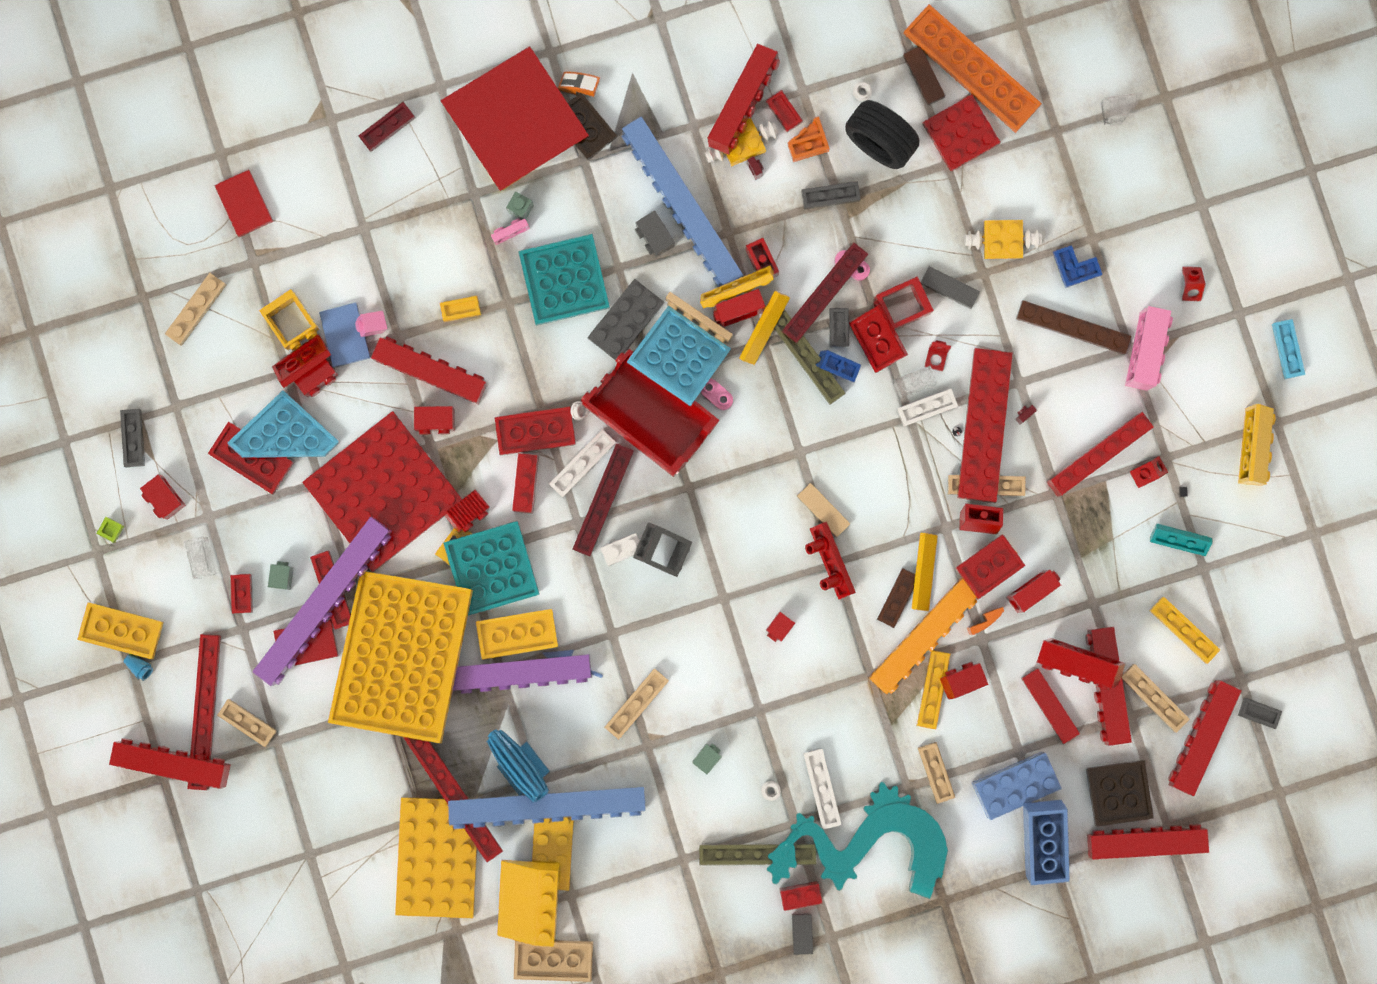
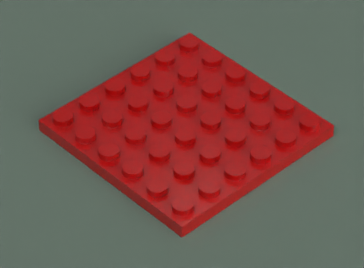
[302,411,462,572]

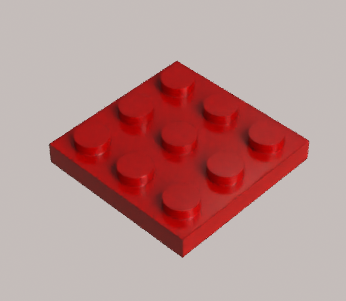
[922,94,1001,172]

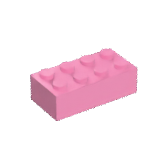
[1125,306,1173,391]

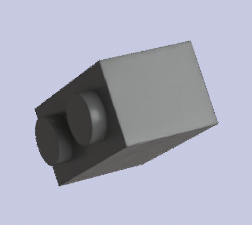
[635,211,675,257]

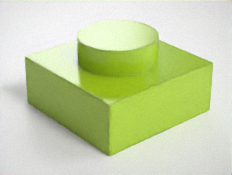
[96,517,124,543]

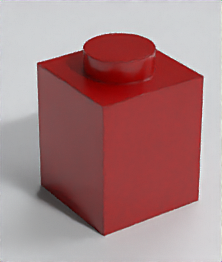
[766,612,795,642]

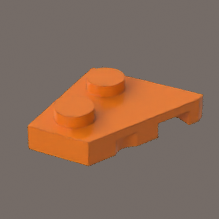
[788,116,830,162]

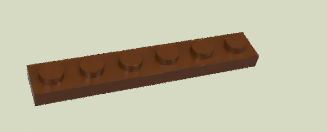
[1016,300,1131,355]

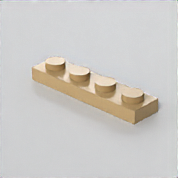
[165,273,226,346]
[666,292,733,343]
[948,475,1026,496]
[1122,664,1190,733]
[604,668,669,740]

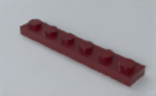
[782,242,868,344]
[572,443,634,557]

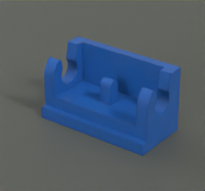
[816,350,861,383]

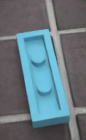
[1272,319,1305,379]

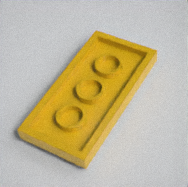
[77,602,164,659]
[476,609,558,660]
[532,817,574,891]

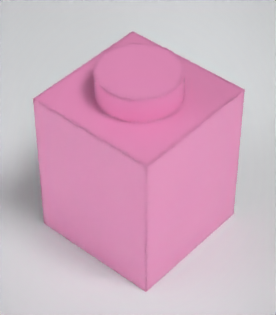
[355,311,387,337]

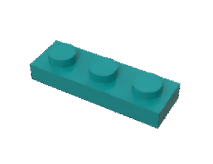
[1150,523,1213,556]

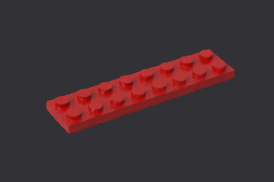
[957,348,1013,503]

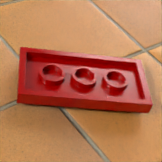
[494,407,576,456]
[208,421,294,495]

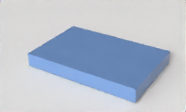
[319,303,371,368]

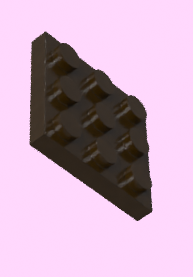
[1086,760,1154,827]

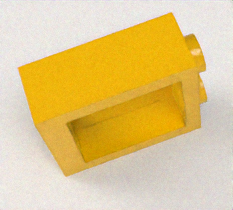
[259,289,320,351]

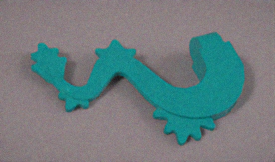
[767,782,948,899]

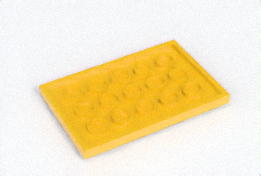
[395,797,477,918]

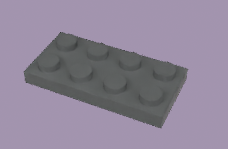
[587,279,664,360]

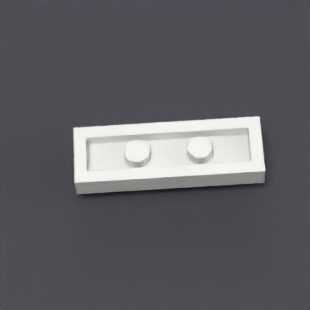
[897,389,958,427]

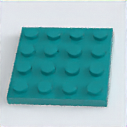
[518,234,610,326]
[443,521,540,616]

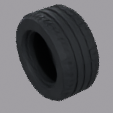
[845,100,920,169]

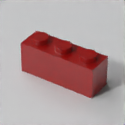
[512,453,539,514]

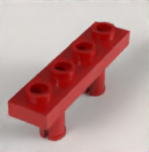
[805,521,856,600]

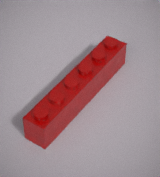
[707,43,780,155]
[371,336,487,405]
[1046,412,1154,497]
[1085,627,1132,746]
[1168,680,1242,797]
[109,738,231,789]
[1087,824,1209,860]

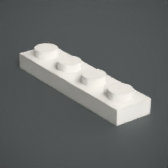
[549,429,616,497]
[803,749,842,830]

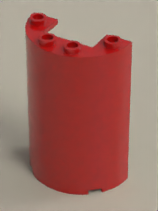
[580,349,719,477]

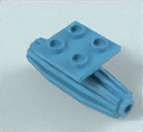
[487,729,550,802]

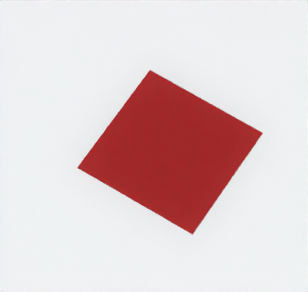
[440,46,589,191]

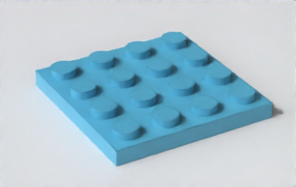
[627,306,731,406]

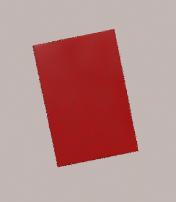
[214,170,274,237]
[849,304,908,373]
[272,334,331,388]
[956,534,1026,599]
[273,619,339,666]

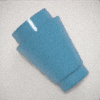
[123,654,153,681]

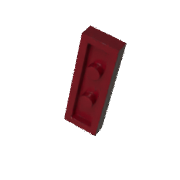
[358,102,415,152]

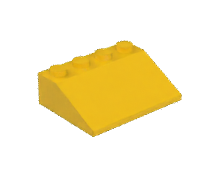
[497,860,560,947]

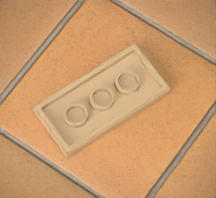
[514,940,593,982]

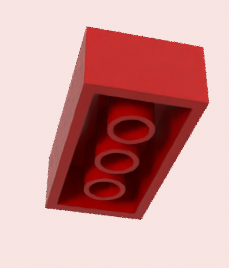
[1037,638,1126,690]

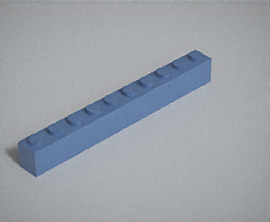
[621,117,744,287]
[448,787,646,829]

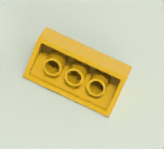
[1238,404,1276,486]

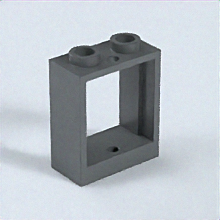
[633,522,692,577]

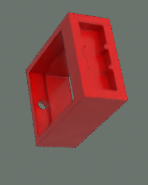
[873,276,934,330]
[713,289,766,328]
[1006,569,1061,613]

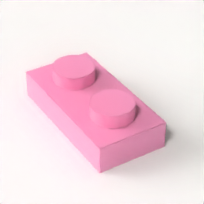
[491,218,530,245]

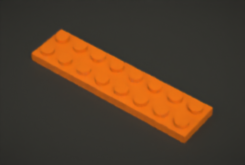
[903,4,1042,133]

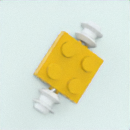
[704,118,778,167]
[964,220,1042,259]

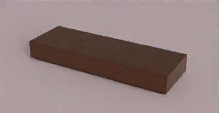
[903,47,945,106]
[877,568,915,628]

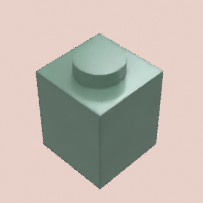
[506,191,534,220]
[267,561,294,590]
[692,743,722,774]

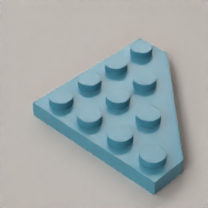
[228,390,339,458]

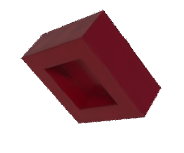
[747,156,764,180]
[1015,405,1037,424]

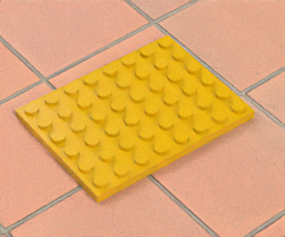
[328,572,473,744]

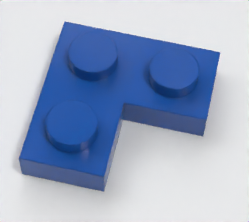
[1053,245,1103,288]

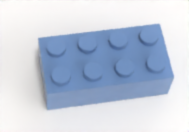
[971,751,1062,820]
[1023,800,1070,885]

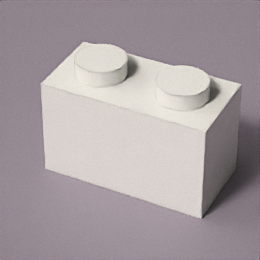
[601,533,640,566]

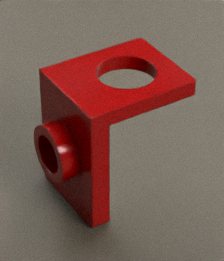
[1182,267,1206,301]
[924,340,951,371]
[1130,456,1168,488]

